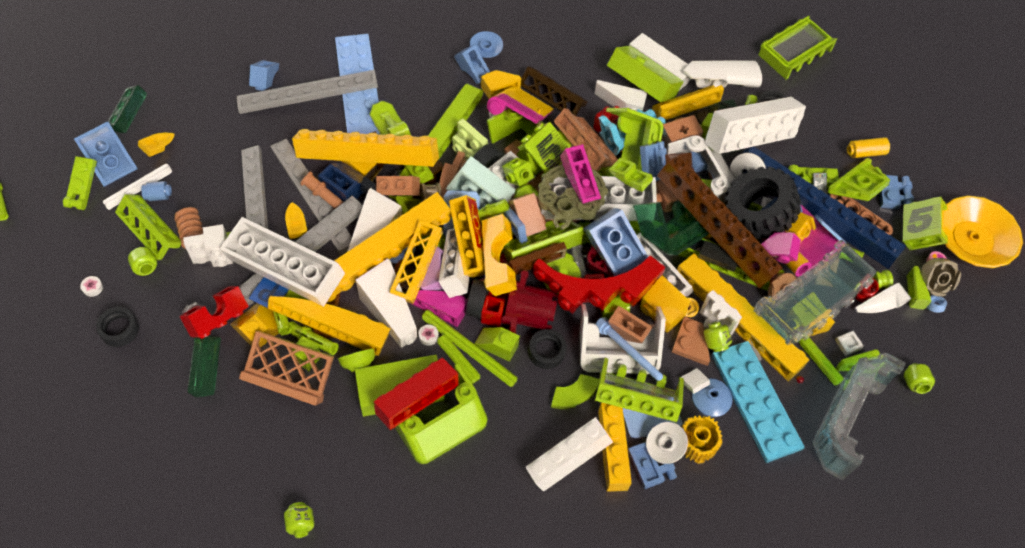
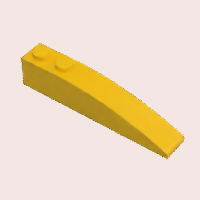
[268,296,391,356]

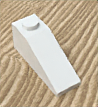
[595,80,647,111]

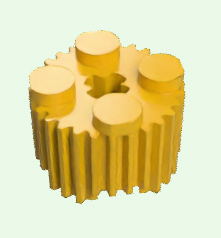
[682,416,723,464]

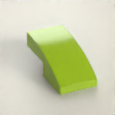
[609,158,653,192]

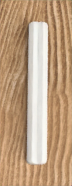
[103,164,172,210]

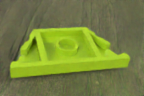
[828,158,890,201]

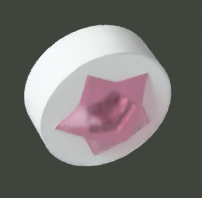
[81,276,103,297]
[419,325,439,346]

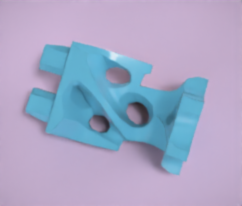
[599,109,666,156]

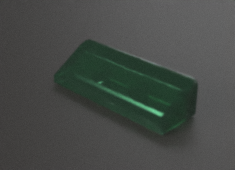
[107,85,147,133]
[187,336,221,398]

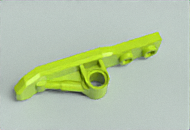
[370,101,433,184]

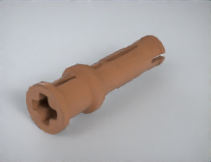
[300,171,344,209]

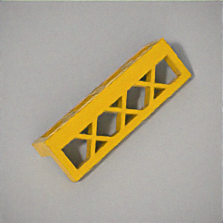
[652,85,724,120]
[390,220,443,304]

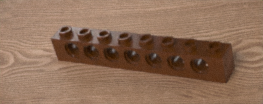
[657,156,783,288]

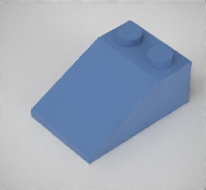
[74,122,138,187]
[583,208,648,276]

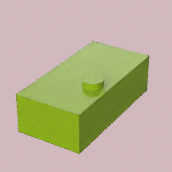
[607,46,684,102]
[355,355,444,417]

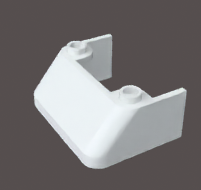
[665,136,735,203]
[579,304,666,374]

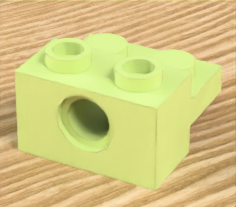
[452,119,489,161]

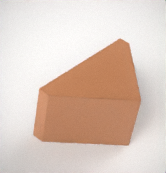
[608,306,653,344]

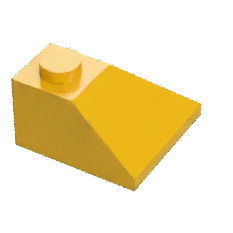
[231,303,278,348]

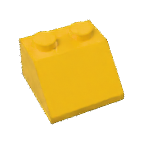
[640,275,691,333]

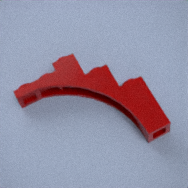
[533,255,665,314]

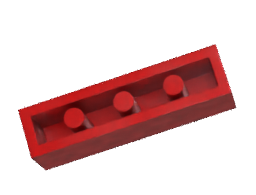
[374,358,458,430]

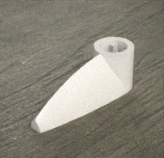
[854,283,911,313]

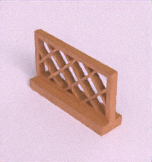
[554,108,618,172]
[239,331,334,406]

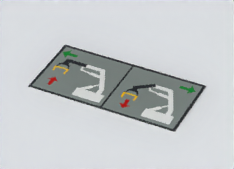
[813,173,827,194]

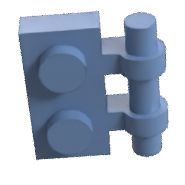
[640,141,667,181]
[879,175,914,209]
[628,442,677,489]

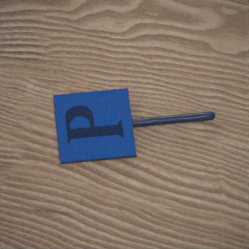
[248,277,289,308]

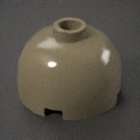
[920,258,961,296]

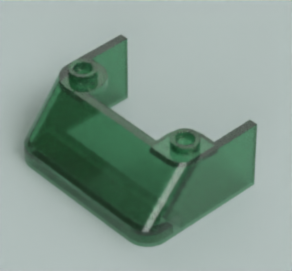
[633,177,710,256]

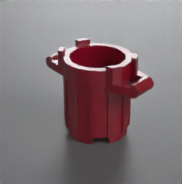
[502,271,559,334]

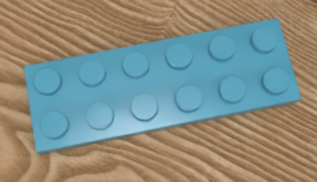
[712,341,805,463]

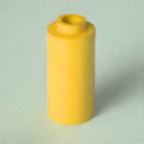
[847,137,890,158]

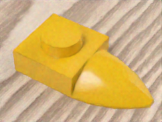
[138,133,175,157]
[285,202,308,239]

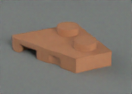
[672,317,710,366]

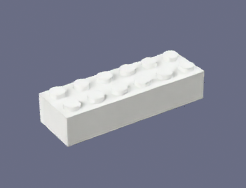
[705,97,806,154]
[541,176,657,221]
[220,217,345,307]

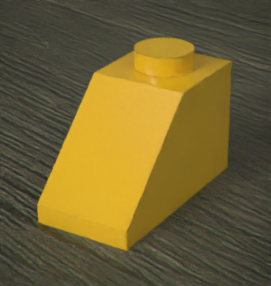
[481,70,521,99]

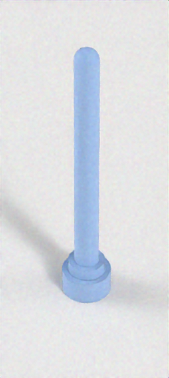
[596,317,663,381]

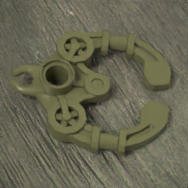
[538,164,608,229]

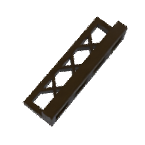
[521,66,588,116]

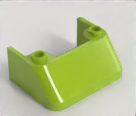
[487,108,571,176]
[606,108,663,177]
[395,364,487,464]

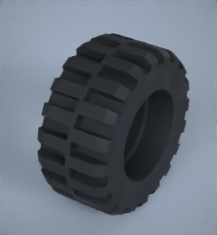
[724,167,801,240]

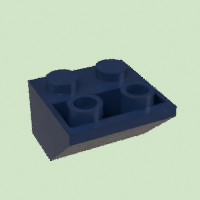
[318,163,364,202]

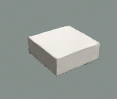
[835,331,864,356]
[681,368,710,394]

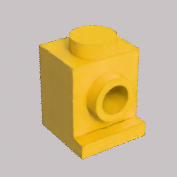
[785,212,816,243]

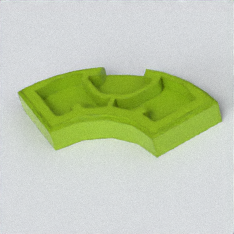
[551,374,599,409]

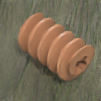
[174,207,203,249]

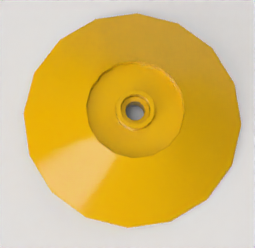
[942,196,1023,268]

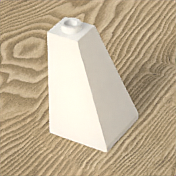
[347,188,402,252]
[356,259,417,348]

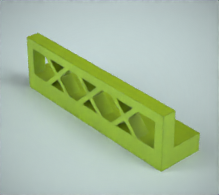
[115,194,181,260]

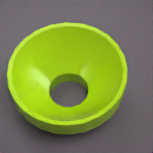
[338,348,376,372]

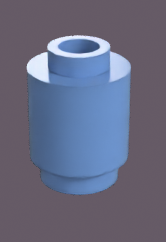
[141,181,172,201]

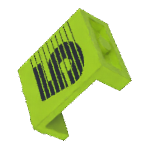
[518,122,570,178]
[903,197,948,250]

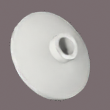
[730,153,766,180]
[646,422,688,464]

